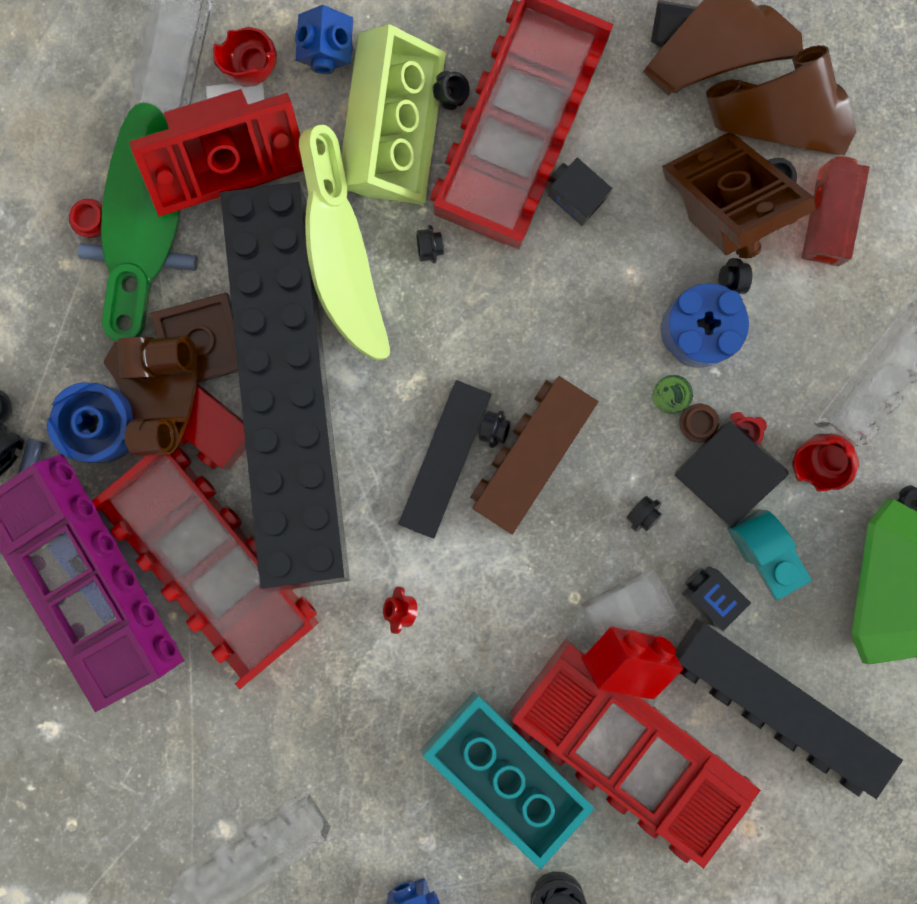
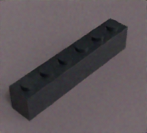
[675,618,903,800]

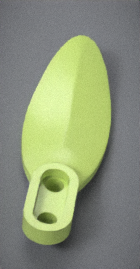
[299,125,390,360]

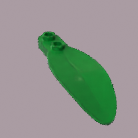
[101,102,181,341]

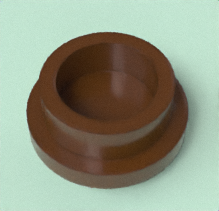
[679,403,719,442]

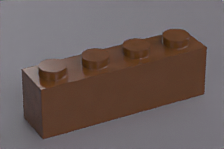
[470,376,599,535]

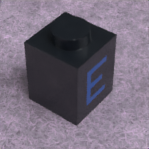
[548,157,613,226]
[682,566,751,631]

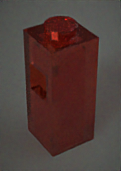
[801,156,870,266]

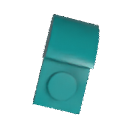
[727,510,812,601]

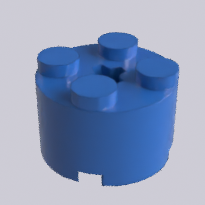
[661,283,749,368]
[47,382,133,463]

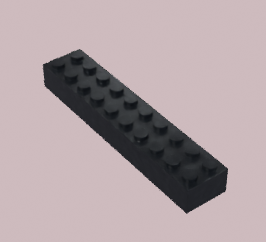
[220,182,350,592]

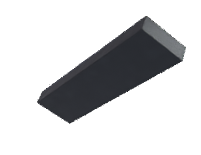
[398,380,492,539]

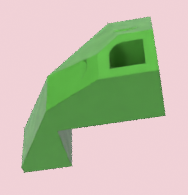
[851,498,917,665]

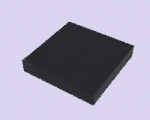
[674,418,789,528]

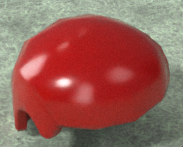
[213,26,277,87]
[792,433,860,492]

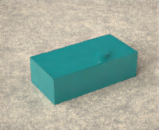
[420,692,595,870]

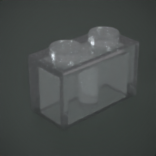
[581,569,678,639]

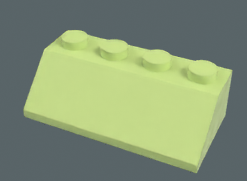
[341,24,446,204]

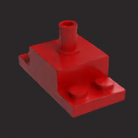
[129,89,304,217]

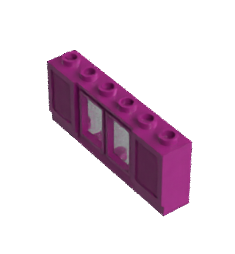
[0,454,185,712]

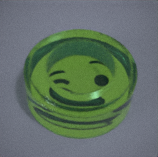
[652,375,693,414]

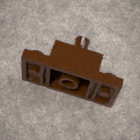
[662,133,816,259]

